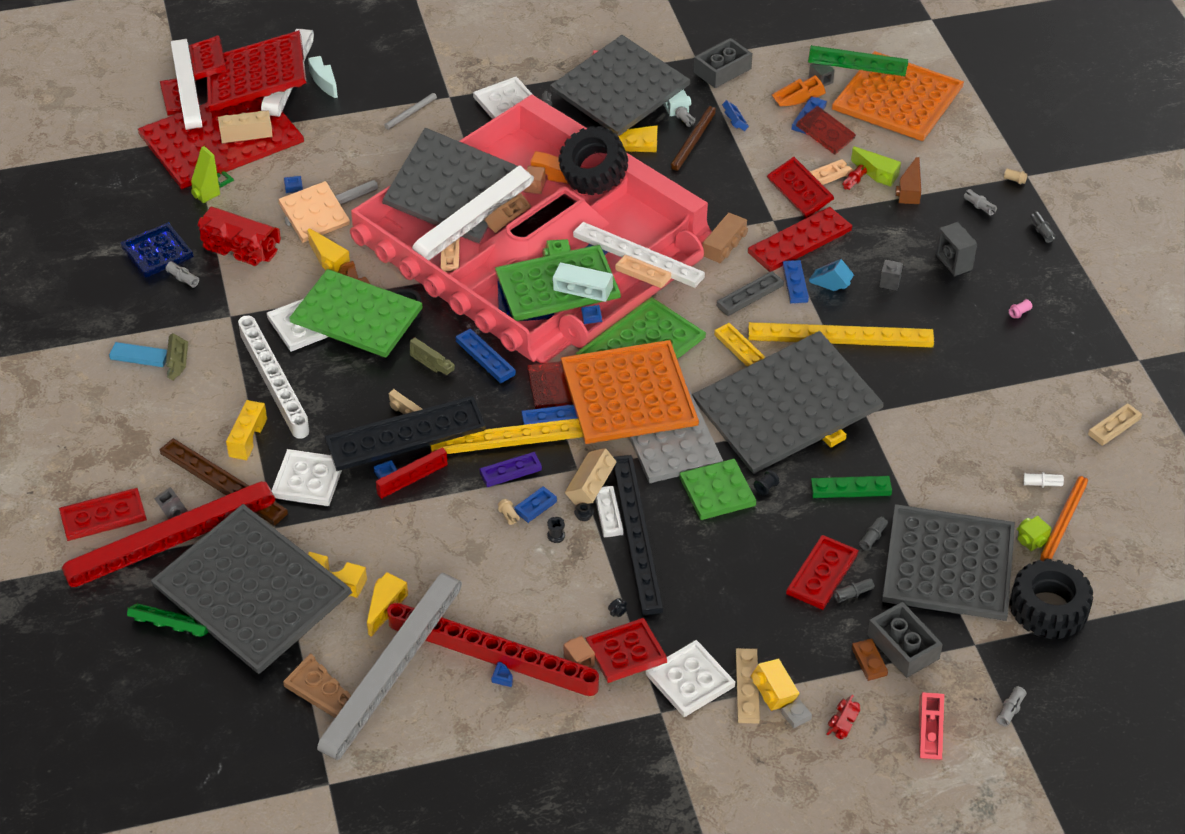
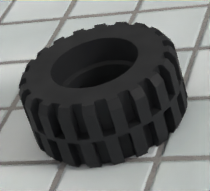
[558,126,628,195]
[1010,559,1093,639]

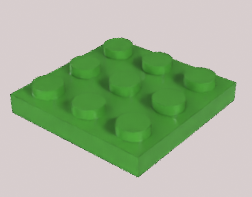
[680,459,756,520]

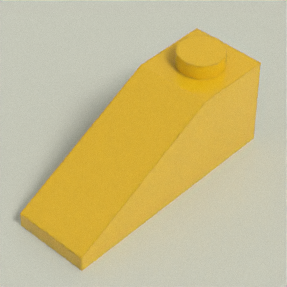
[307,228,350,272]
[367,572,408,637]

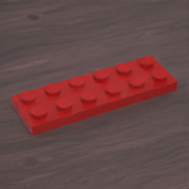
[748,207,852,272]

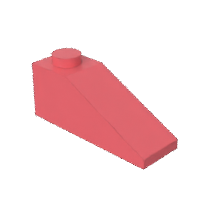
[919,692,944,760]

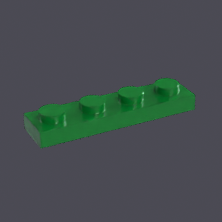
[811,476,892,498]
[127,603,208,636]

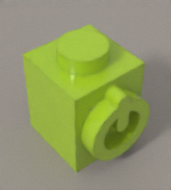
[1016,515,1052,551]

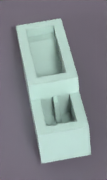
[308,56,338,98]

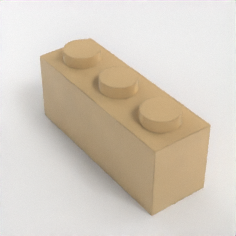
[218,110,273,143]
[565,448,616,506]

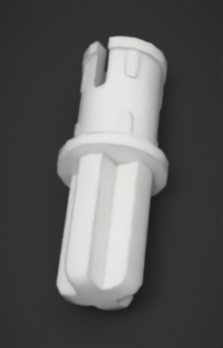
[1024,472,1064,488]

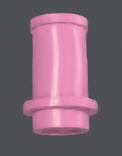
[1009,299,1032,318]

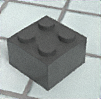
[935,222,977,276]

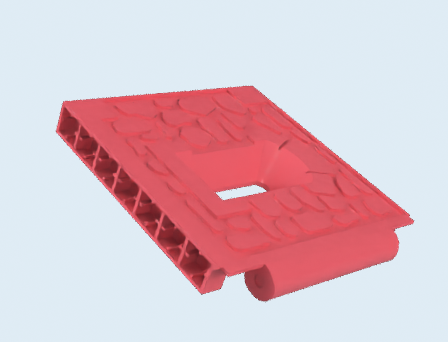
[350,94,712,365]

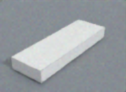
[595,486,623,537]

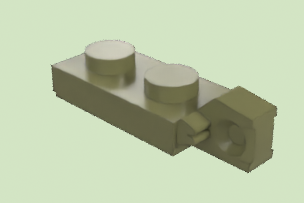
[166,333,188,381]
[410,338,455,375]

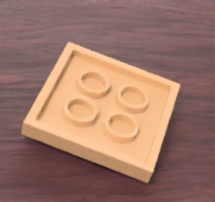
[279,181,350,243]

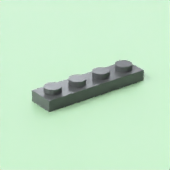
[716,271,784,316]

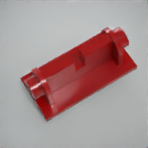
[826,694,861,739]

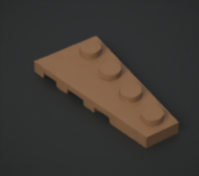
[283,653,351,718]

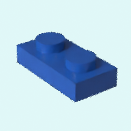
[722,100,749,131]
[514,486,557,523]

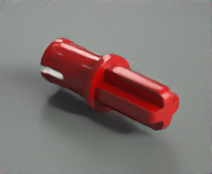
[842,165,867,190]

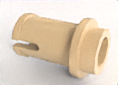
[1004,168,1027,185]
[498,499,520,525]

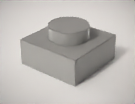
[781,699,812,729]

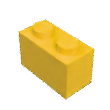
[751,659,800,711]

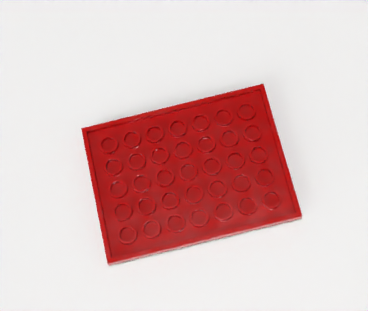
[138,96,304,189]

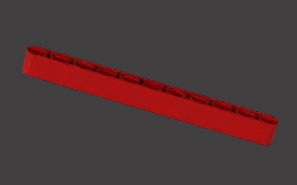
[62,481,275,587]
[387,603,599,696]

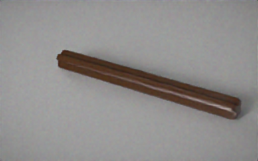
[671,106,716,171]

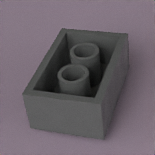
[694,38,753,88]
[867,602,943,678]

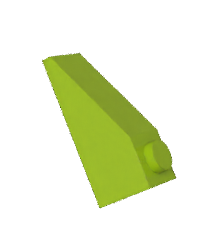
[191,146,220,203]
[851,146,901,187]

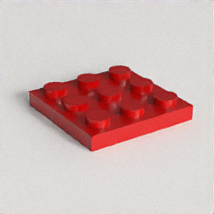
[585,618,667,683]

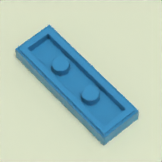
[109,342,167,367]

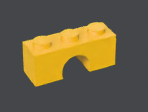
[226,400,267,460]
[308,552,367,598]

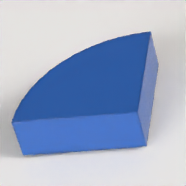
[491,662,513,687]

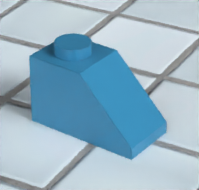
[809,259,854,291]

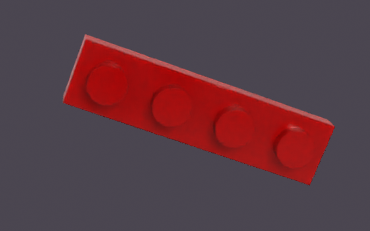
[376,447,448,499]

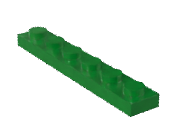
[808,45,908,76]

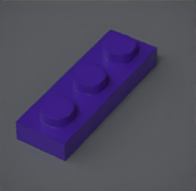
[480,452,542,487]

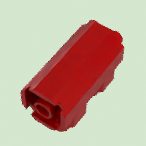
[198,206,281,266]

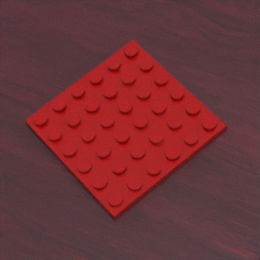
[207,30,306,112]

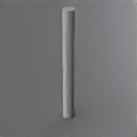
[384,93,437,130]

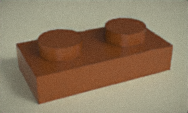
[852,638,888,681]

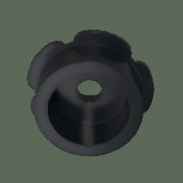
[574,503,594,521]
[608,598,627,617]

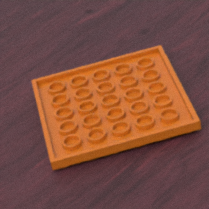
[832,51,964,141]
[561,340,699,444]

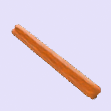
[1040,476,1088,561]

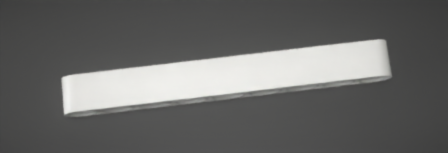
[261,29,314,117]
[171,39,203,130]
[412,166,534,260]
[238,316,309,438]

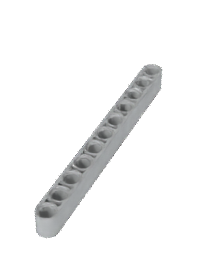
[317,573,462,760]

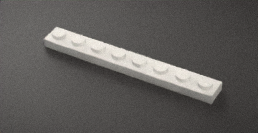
[573,222,705,288]

